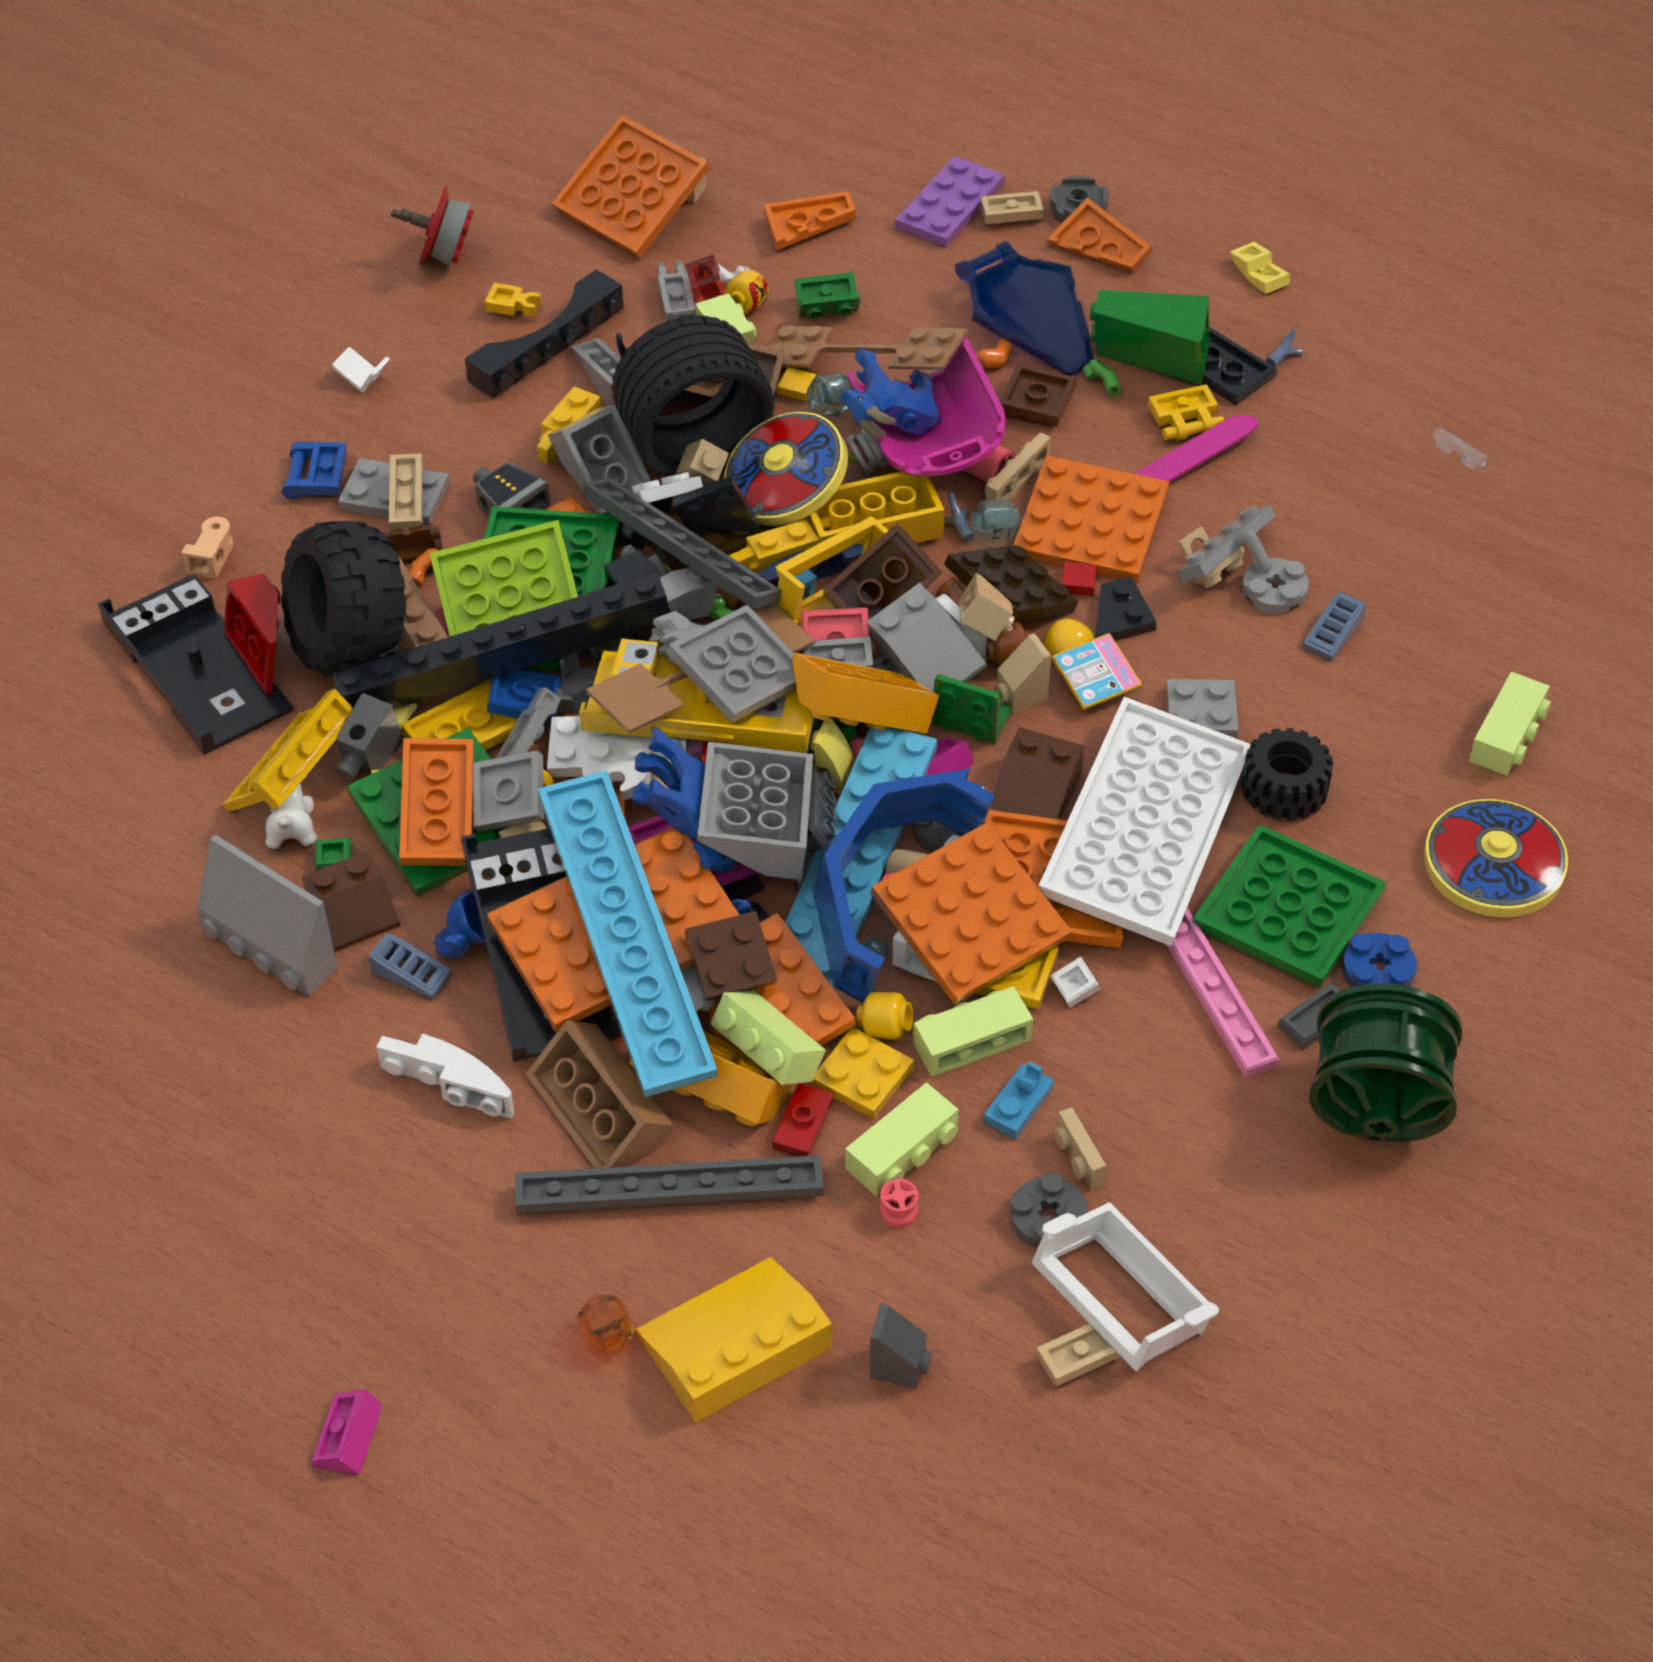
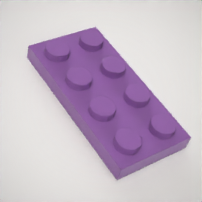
[895,156,1005,248]

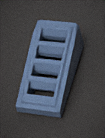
[1303,591,1366,661]
[369,933,452,1000]

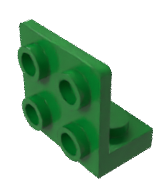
[933,674,1011,744]

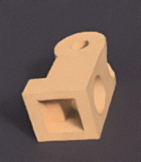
[181,517,234,579]

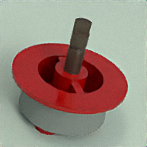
[391,185,474,266]

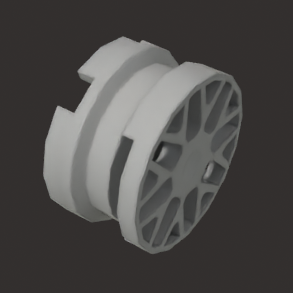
[846,429,889,476]

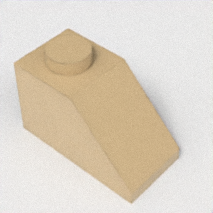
[959,573,1014,641]
[994,633,1051,714]

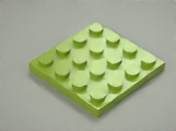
[430,520,578,636]

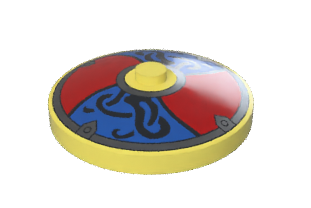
[724,412,848,526]
[1424,799,1568,918]

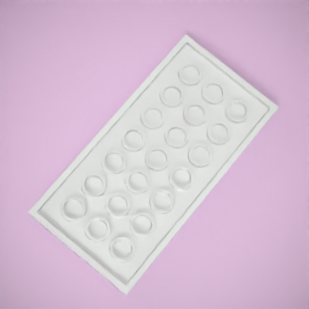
[1038,697,1250,946]

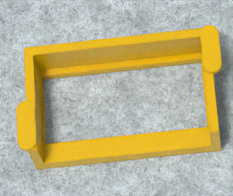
[774,516,889,627]

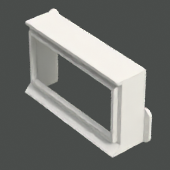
[1031,1202,1219,1372]

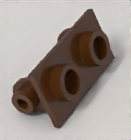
[380,523,443,561]

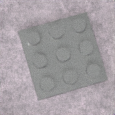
[667,605,797,723]

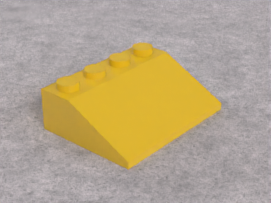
[635,1257,832,1423]

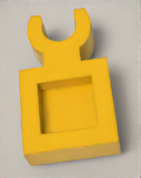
[484,283,542,316]

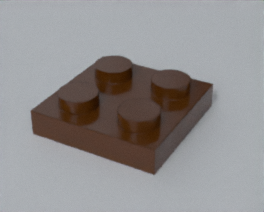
[1000,363,1077,426]
[684,911,777,1001]

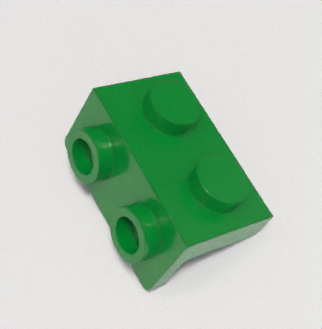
[794,272,860,319]

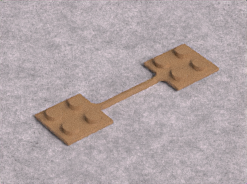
[768,325,968,370]
[586,604,815,733]

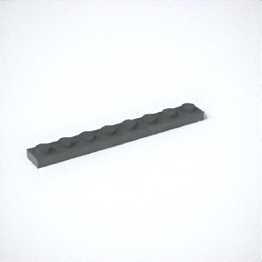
[583,478,781,609]
[515,1155,823,1214]

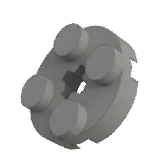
[1242,558,1309,614]

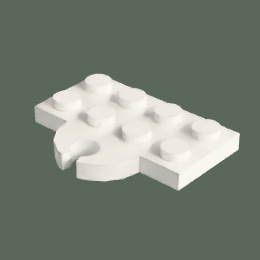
[547,716,689,801]

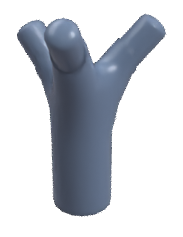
[1266,329,1303,367]
[944,493,974,542]

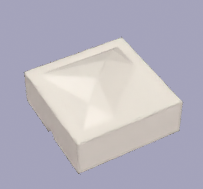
[1050,956,1101,1008]

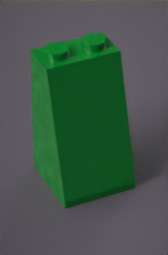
[1090,290,1210,384]

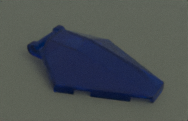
[955,241,1094,376]

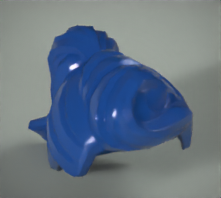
[434,891,485,959]

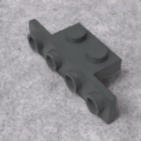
[806,764,837,852]

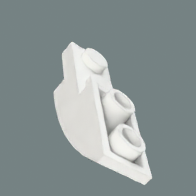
[376,1034,515,1119]

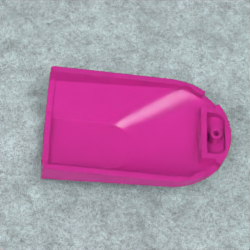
[847,336,1006,476]

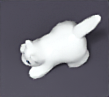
[265,784,317,850]

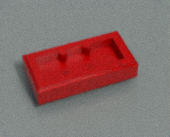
[772,1083,834,1157]

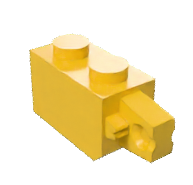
[537,386,601,464]
[729,519,819,574]

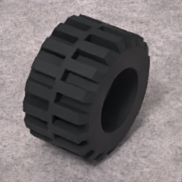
[1242,728,1333,821]

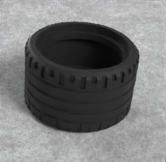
[611,315,775,476]

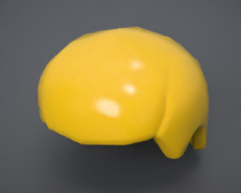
[1042,618,1095,661]

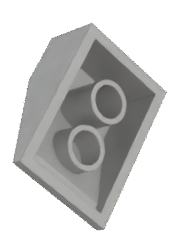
[548,404,651,514]
[867,582,987,692]

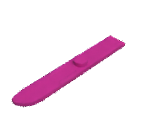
[1134,415,1259,483]

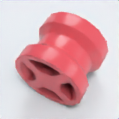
[880,1179,918,1228]

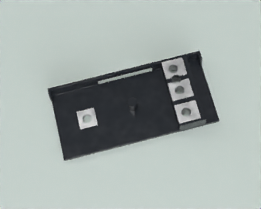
[98,574,294,755]
[461,828,621,1061]

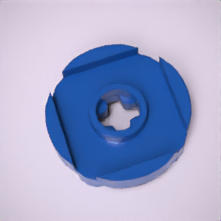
[1342,933,1417,987]

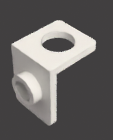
[332,347,390,393]

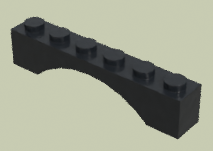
[465,269,624,398]

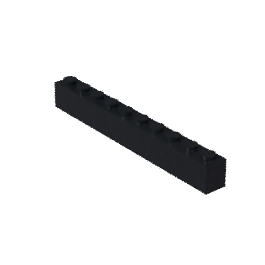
[332,572,671,710]

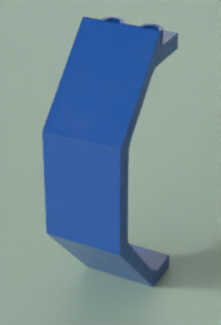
[813,768,995,1003]

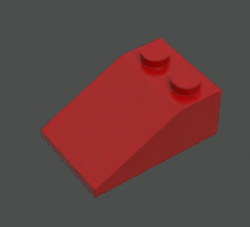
[224,573,281,694]

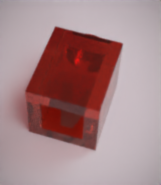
[685,254,726,302]

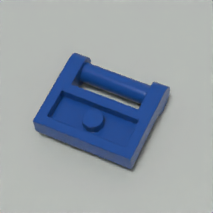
[282,442,347,499]

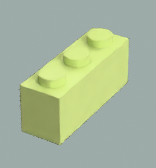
[1469,672,1551,776]
[913,986,1033,1077]
[711,990,826,1085]
[845,1082,959,1197]

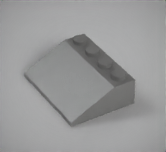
[697,742,813,880]
[197,835,338,997]

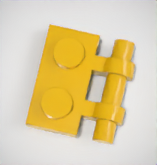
[1148,384,1224,441]

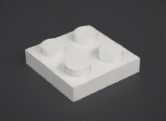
[631,472,703,503]

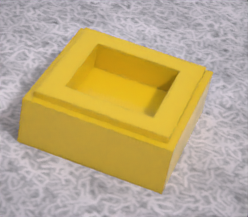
[777,367,817,402]

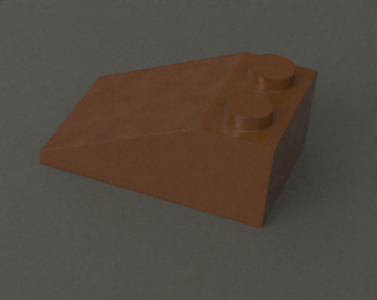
[823,523,942,640]
[990,727,1084,820]

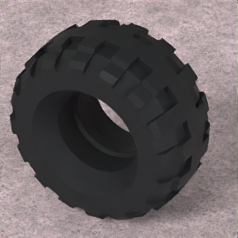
[281,521,406,676]

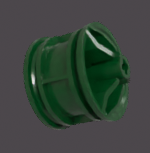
[1309,983,1463,1142]

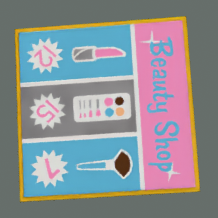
[1051,633,1143,711]

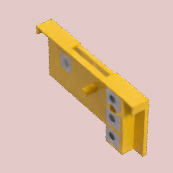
[579,639,815,753]

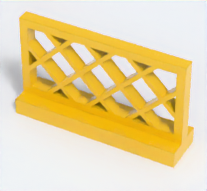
[222,689,353,812]

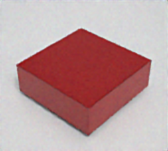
[1062,562,1097,596]

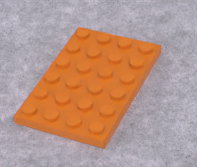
[487,827,739,1032]

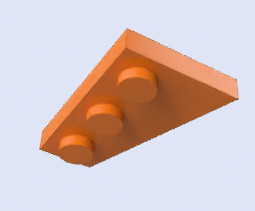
[764,191,856,250]
[1047,197,1153,273]

